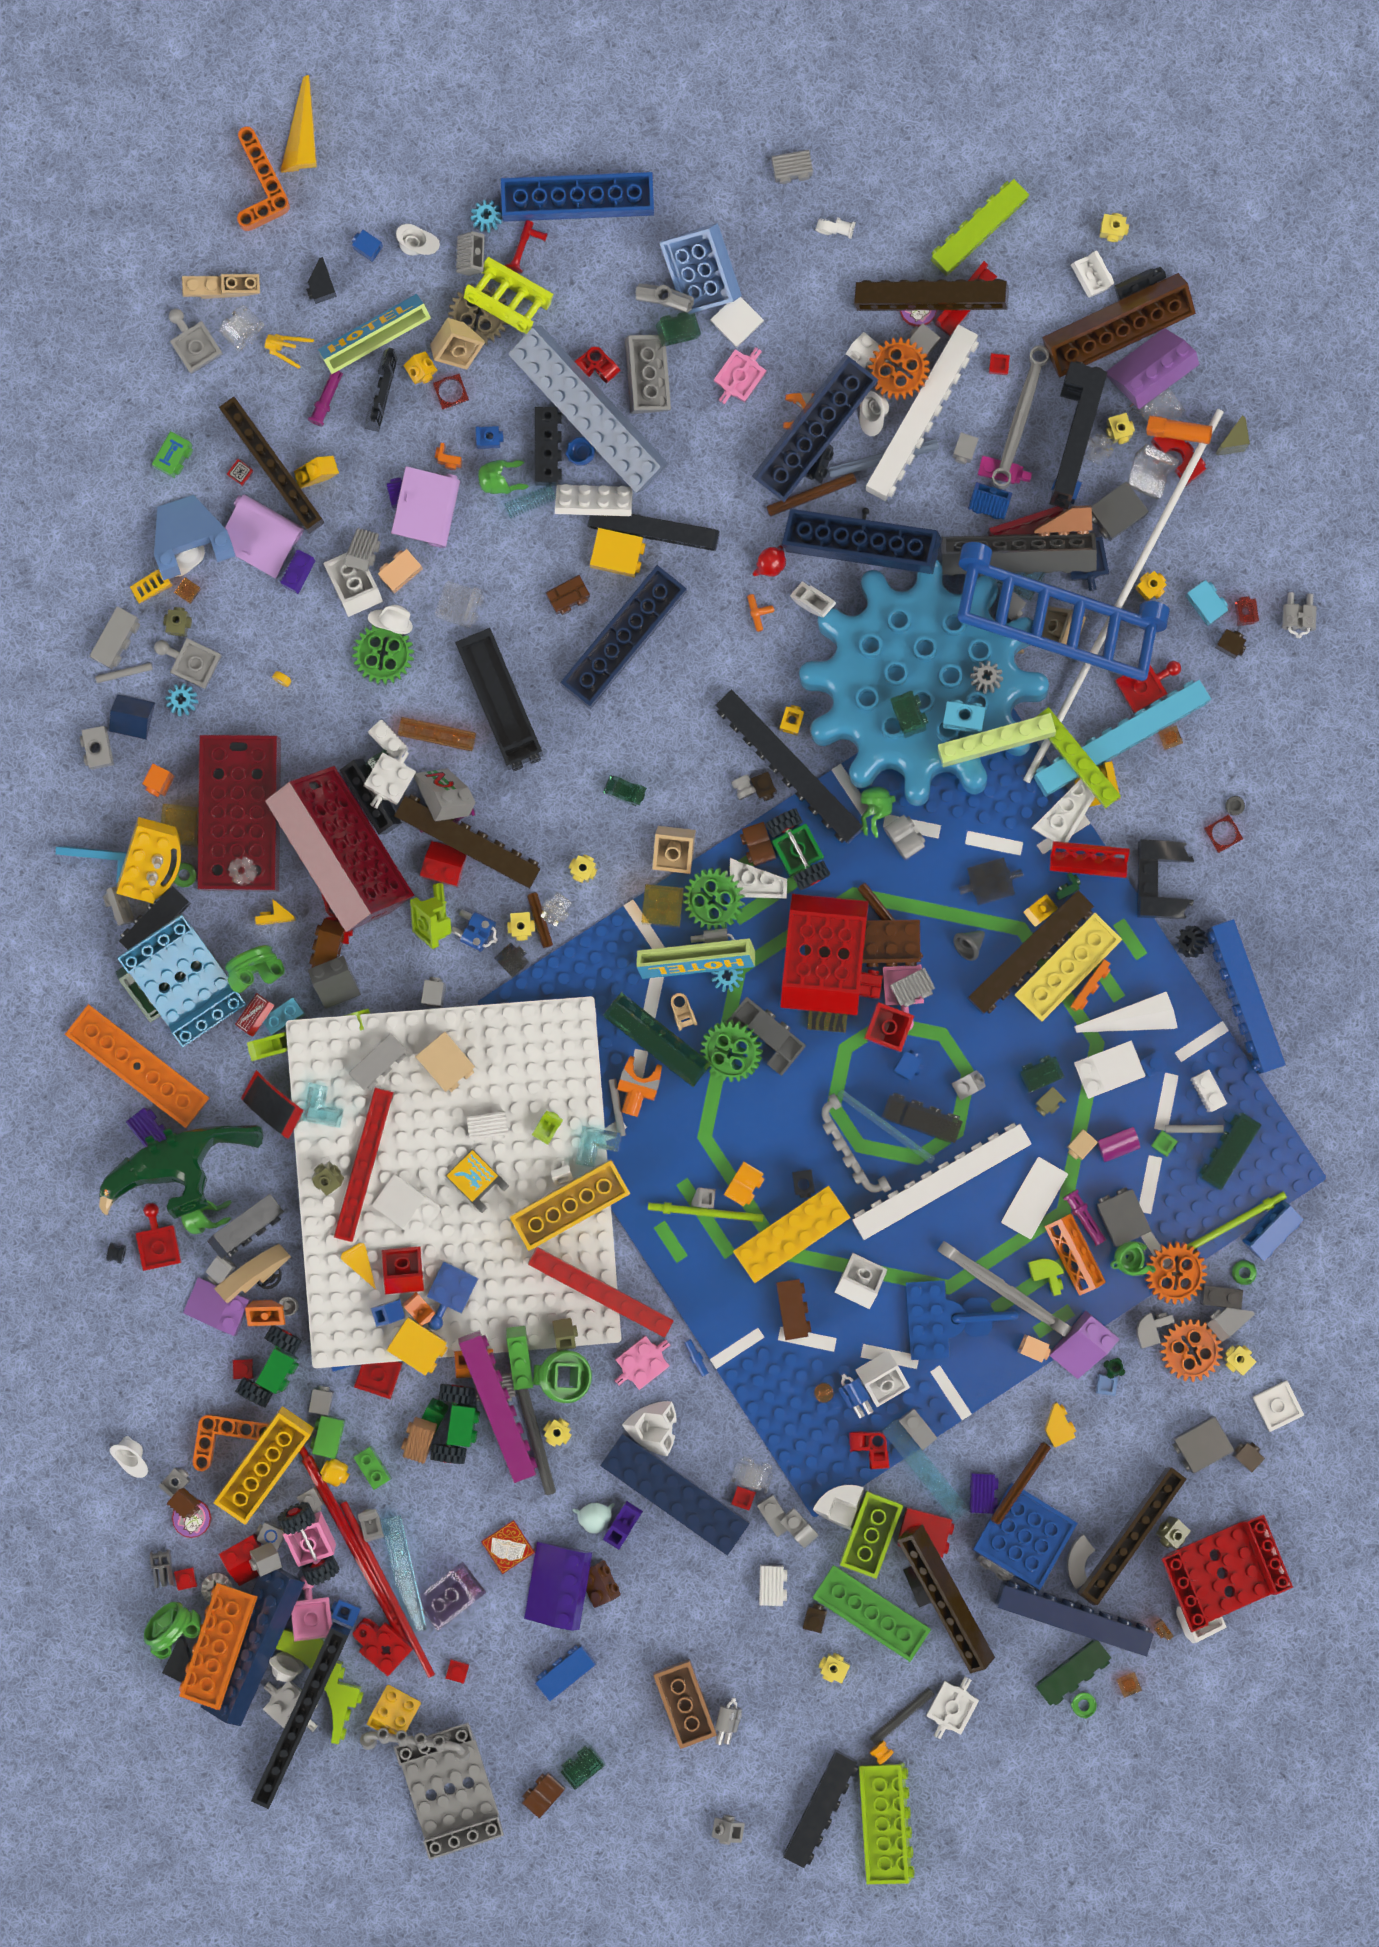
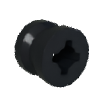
[106,1242,126,1264]

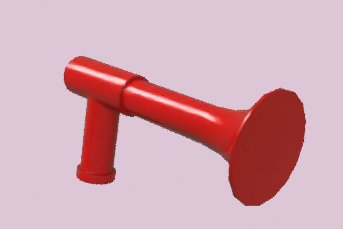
[504,220,548,274]

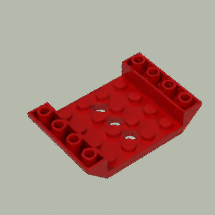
[781,894,869,1015]
[1162,1515,1293,1632]

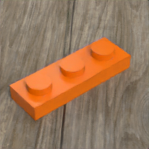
[1070,959,1111,1012]

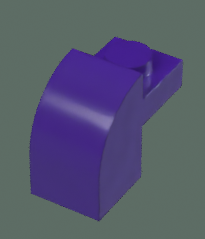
[603,1501,643,1550]

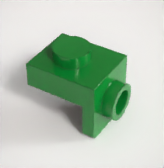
[421,1398,449,1433]

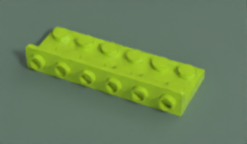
[859,1762,915,1885]

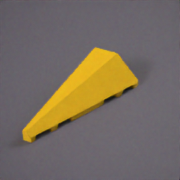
[281,75,317,173]

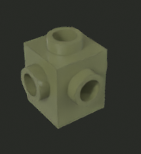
[163,607,192,637]
[312,1161,344,1196]
[1155,1516,1191,1549]

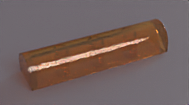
[397,717,477,751]

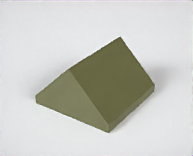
[1215,415,1250,456]

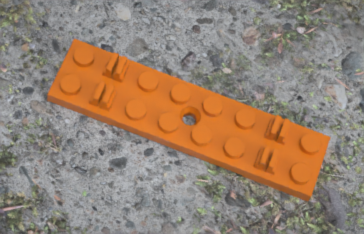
[65,1004,210,1128]

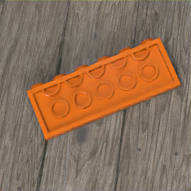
[179,1583,258,1710]

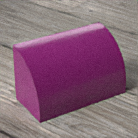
[1097,1127,1140,1163]

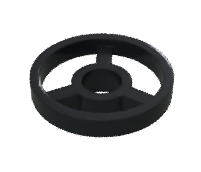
[257,1268,282,1289]

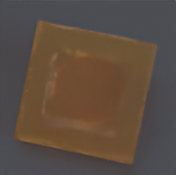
[174,577,201,604]
[1158,725,1183,750]
[1154,1618,1174,1641]
[1116,1672,1142,1698]

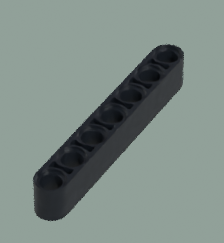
[587,514,720,551]

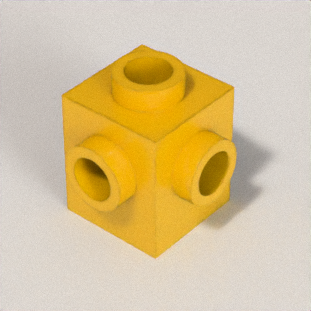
[403,351,438,384]
[1135,571,1167,601]

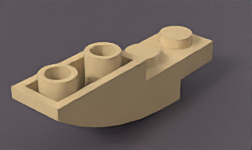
[182,274,260,299]

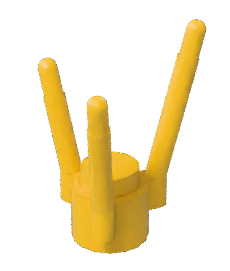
[265,334,314,369]

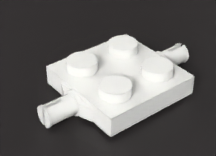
[364,750,416,809]
[926,1676,979,1739]
[263,1681,318,1732]

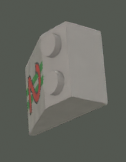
[414,768,476,821]

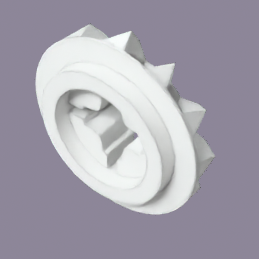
[201,1573,232,1602]

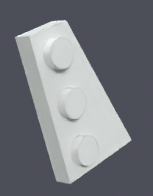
[729,858,787,899]

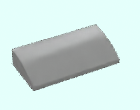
[625,335,671,414]

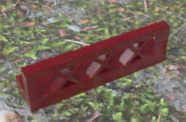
[987,506,1063,536]

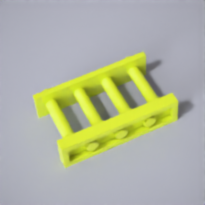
[463,257,554,334]

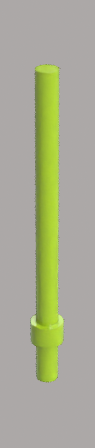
[1187,1191,1287,1249]
[648,1202,763,1222]

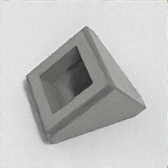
[691,1188,716,1209]

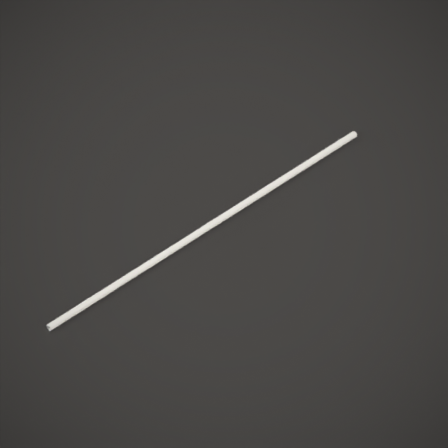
[1023,409,1224,783]

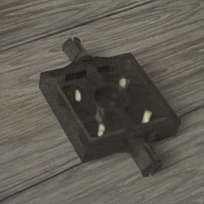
[958,857,1023,906]

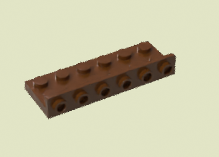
[805,920,921,967]

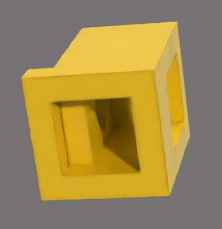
[779,705,804,736]

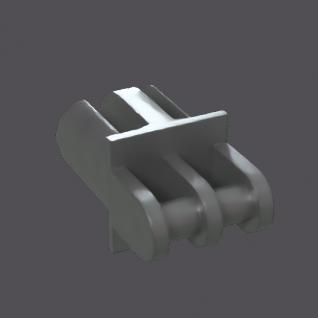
[150,1549,174,1588]

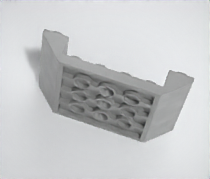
[394,1722,504,1860]

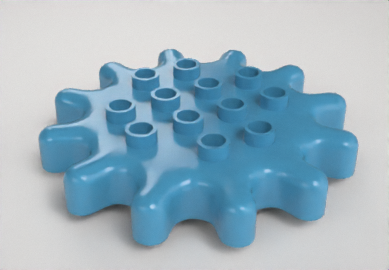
[799,560,1049,806]

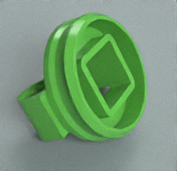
[225,945,285,993]
[533,1350,592,1403]
[144,1602,201,1659]

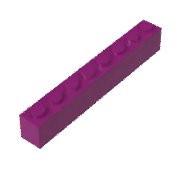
[458,1330,538,1483]

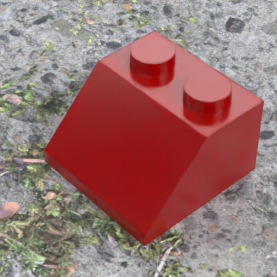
[420,841,467,888]
[864,1002,914,1052]
[382,1246,424,1295]
[218,1533,262,1587]

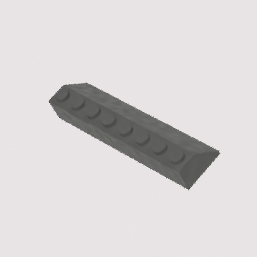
[942,533,1097,576]

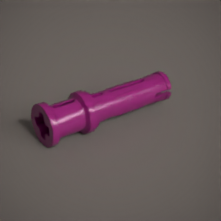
[308,371,343,427]
[1063,1189,1106,1246]

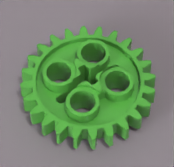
[352,625,415,685]
[683,868,745,930]
[700,1020,763,1082]

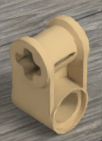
[671,993,697,1031]

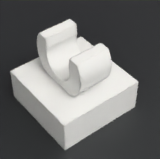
[550,1161,573,1187]

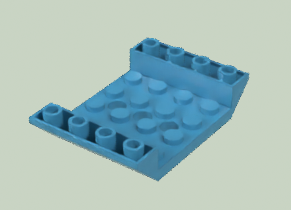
[117,914,246,1048]

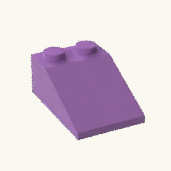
[183,1277,251,1336]
[1049,1311,1120,1379]

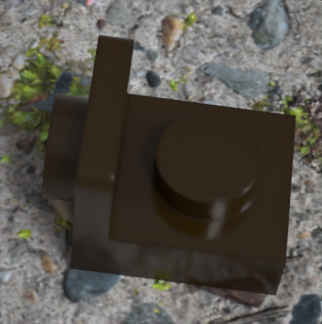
[750,772,777,802]
[802,1603,827,1633]

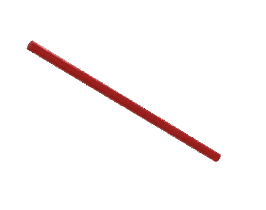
[340,1501,435,1678]

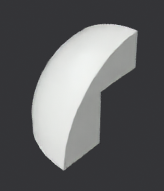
[622,1401,676,1456]
[813,1485,864,1530]

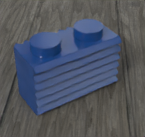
[968,482,1012,520]

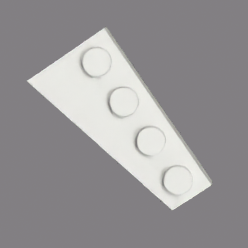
[1031,779,1095,842]

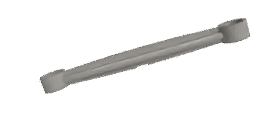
[992,345,1049,490]
[937,1241,1072,1337]

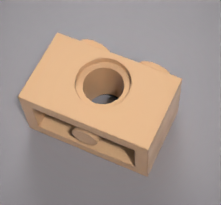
[1017,1334,1051,1362]

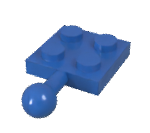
[427,1262,479,1330]

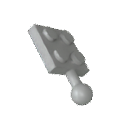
[169,309,223,374]
[154,638,222,689]

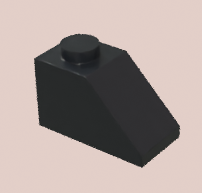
[306,257,337,304]
[903,1566,931,1608]
[162,1636,192,1682]

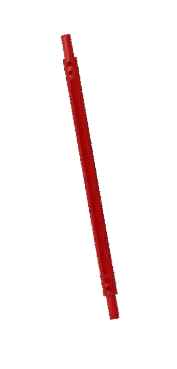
[299,1445,411,1644]

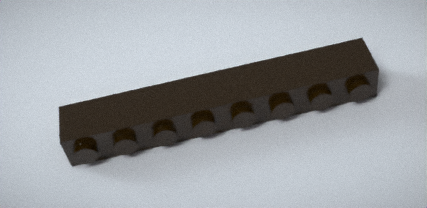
[854,279,1009,311]
[219,397,324,534]
[394,794,541,889]
[967,890,1094,1014]
[1077,1467,1187,1605]
[897,1524,995,1673]

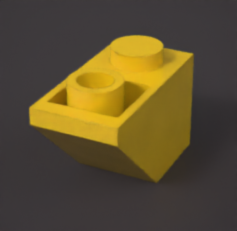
[294,456,339,489]
[1044,1402,1076,1448]

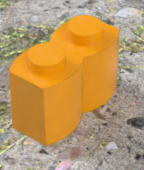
[724,1161,765,1207]

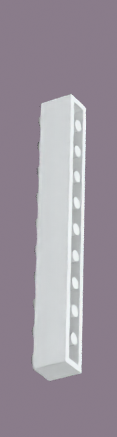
[866,324,979,501]
[852,1123,1031,1240]

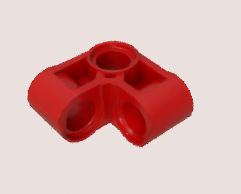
[574,346,621,384]
[849,1431,889,1469]

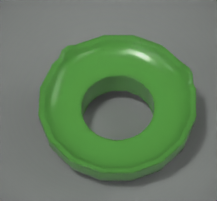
[172,863,196,887]
[1232,1260,1257,1285]
[1071,1692,1097,1719]

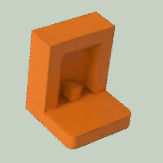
[435,442,462,470]
[402,1292,436,1326]

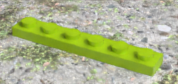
[1036,707,1121,809]

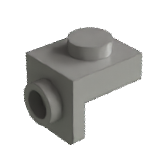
[952,1070,986,1100]
[358,1509,384,1542]

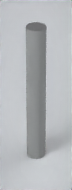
[95,663,153,683]
[609,1079,626,1137]
[1165,1125,1224,1133]

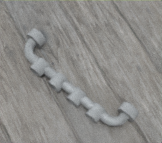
[822,1093,892,1193]
[360,1728,470,1762]

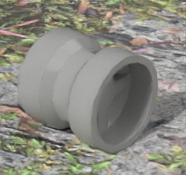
[731,774,756,800]
[279,1297,299,1316]

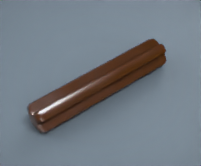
[527,892,553,948]

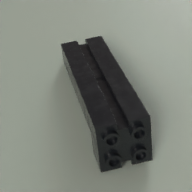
[1049,361,1108,509]
[455,628,544,772]

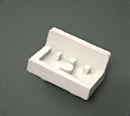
[1071,251,1114,298]
[846,332,893,372]

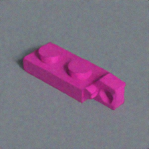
[978,456,1032,484]

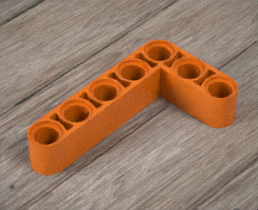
[237,126,290,231]
[193,1414,269,1471]

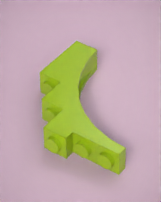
[247,1008,370,1061]
[276,1628,364,1745]

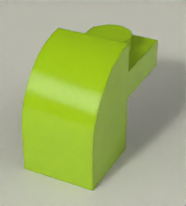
[1027,1259,1064,1296]

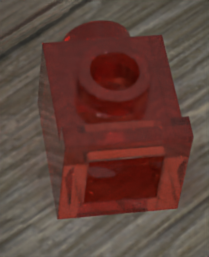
[1235,596,1259,626]

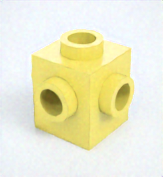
[1099,213,1129,242]
[1106,413,1135,445]
[569,854,598,883]
[507,912,535,941]
[1224,1345,1256,1376]
[543,1418,572,1447]
[819,1653,850,1684]

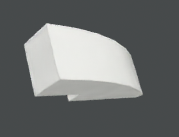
[790,582,836,618]

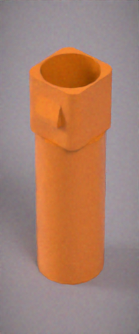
[1147,416,1213,444]

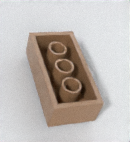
[653,1659,717,1749]

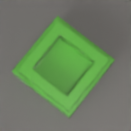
[1151,1130,1178,1157]

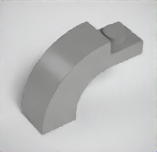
[1067,1533,1095,1590]

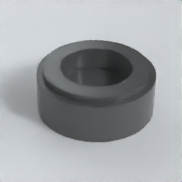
[1225,796,1245,816]

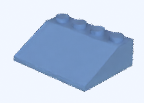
[660,223,742,315]

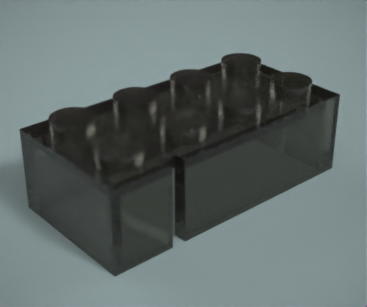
[880,1093,963,1144]

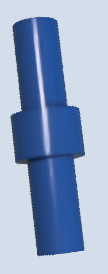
[684,1339,709,1377]

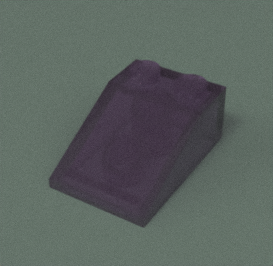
[415,1562,487,1631]

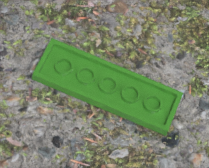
[812,1565,931,1662]

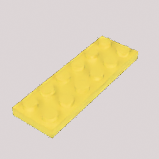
[1014,913,1122,1022]

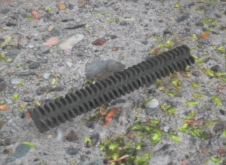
[870,1687,935,1745]

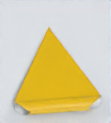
[340,1243,376,1289]

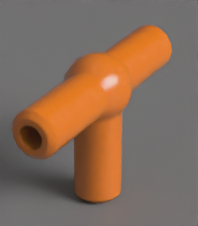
[747,594,774,632]

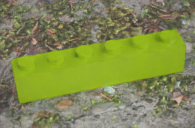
[931,179,1029,277]

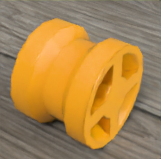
[869,1740,894,1765]

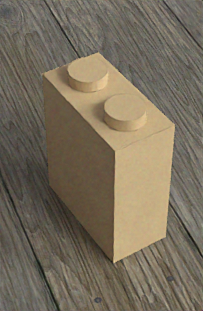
[415,1032,475,1092]

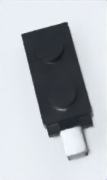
[1114,267,1167,301]

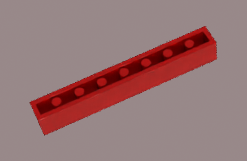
[528,1247,674,1338]

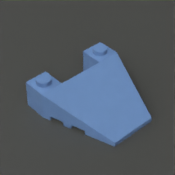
[154,495,235,580]

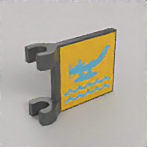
[445,1149,509,1213]

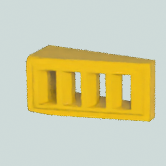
[130,569,173,604]

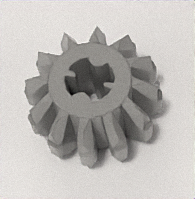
[970,661,1003,694]

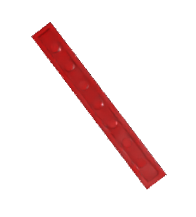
[334,1087,394,1242]

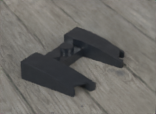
[364,348,398,432]
[1137,839,1194,919]

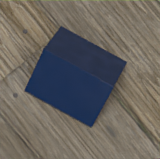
[109,695,155,740]

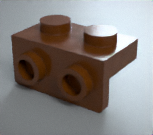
[586,1560,621,1608]

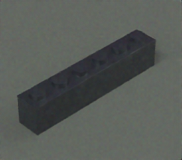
[783,1750,858,1868]

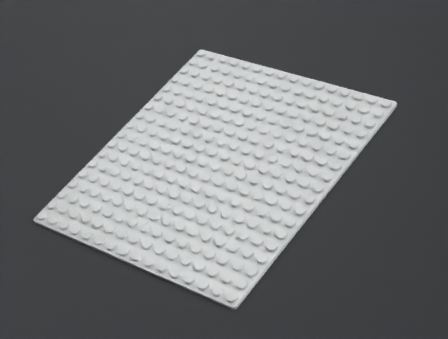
[286,997,621,1368]

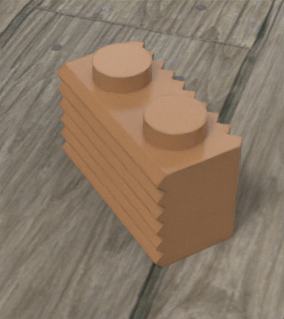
[401,1417,437,1464]

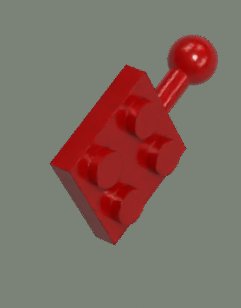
[1115,661,1181,713]
[135,1203,182,1271]

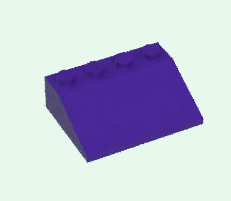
[524,1542,592,1631]

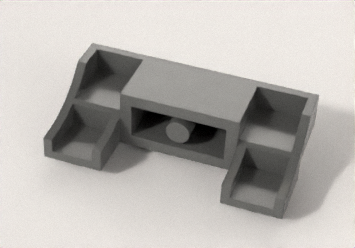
[726,997,806,1076]

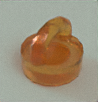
[814,1383,834,1403]

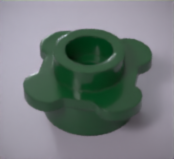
[1103,1358,1125,1379]

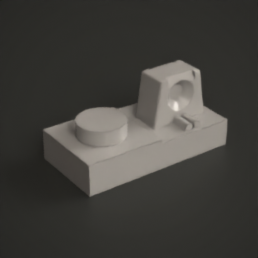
[103,886,135,926]

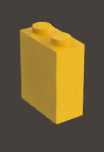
[590,528,646,578]
[387,1316,448,1376]

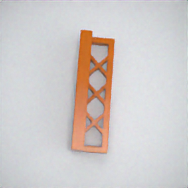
[1044,1213,1106,1296]

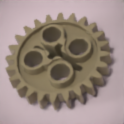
[448,284,509,345]

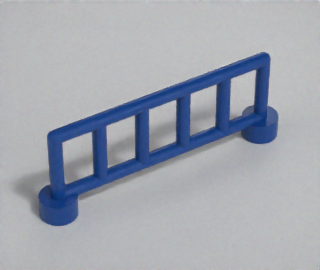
[957,542,1170,681]

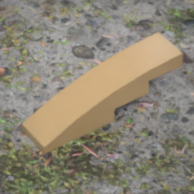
[214,1244,291,1304]

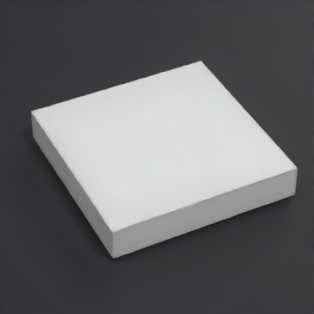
[710,297,764,348]
[1252,1380,1304,1432]

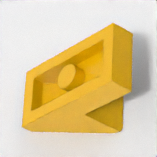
[1024,894,1058,927]
[255,899,296,926]

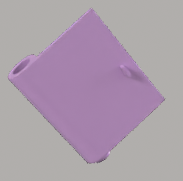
[391,466,460,548]
[225,494,304,579]

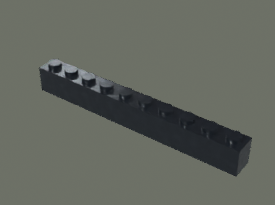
[715,689,864,844]
[251,1622,351,1809]

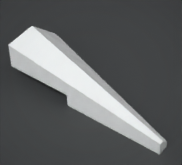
[1074,992,1178,1033]

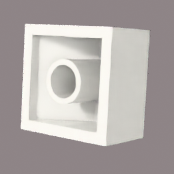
[835,1253,888,1309]
[855,1350,910,1407]

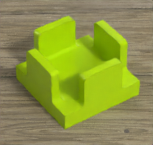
[410,897,451,949]

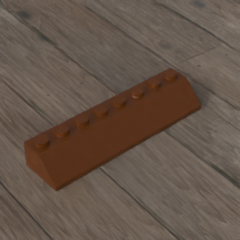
[1042,273,1196,378]

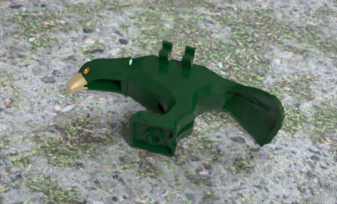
[99,1125,263,1219]

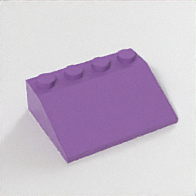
[1107,328,1199,409]

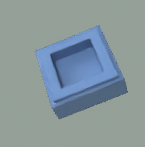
[1096,1374,1118,1396]

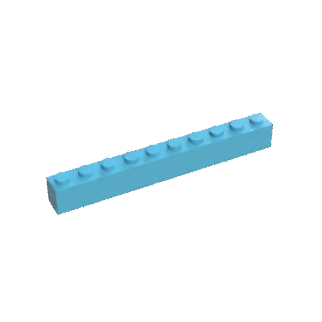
[1034,680,1211,797]

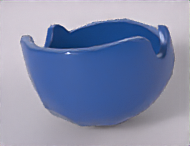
[565,437,595,466]

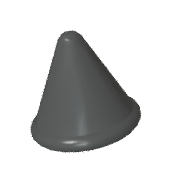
[953,931,985,961]

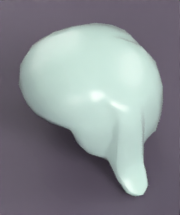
[573,1503,615,1534]

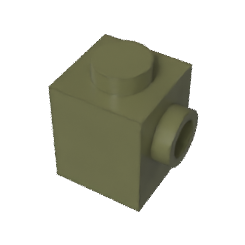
[552,1318,578,1351]

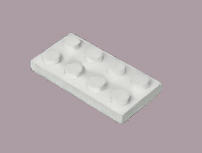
[555,484,633,516]

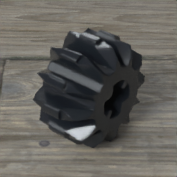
[1175,926,1208,958]

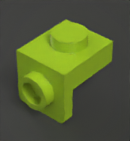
[532,1110,563,1145]

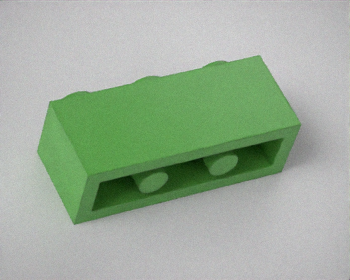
[506,1326,534,1390]

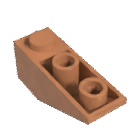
[1035,505,1092,536]

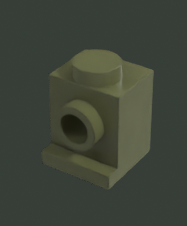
[1035,1087,1067,1117]

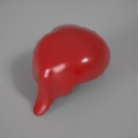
[752,545,786,577]

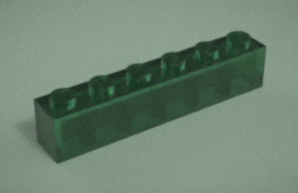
[603,992,712,1087]

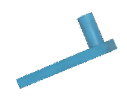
[55,846,127,883]

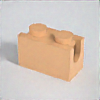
[378,549,423,594]

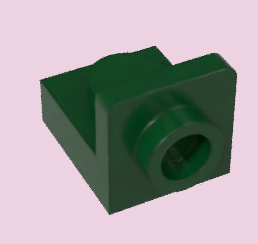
[1055,872,1081,901]

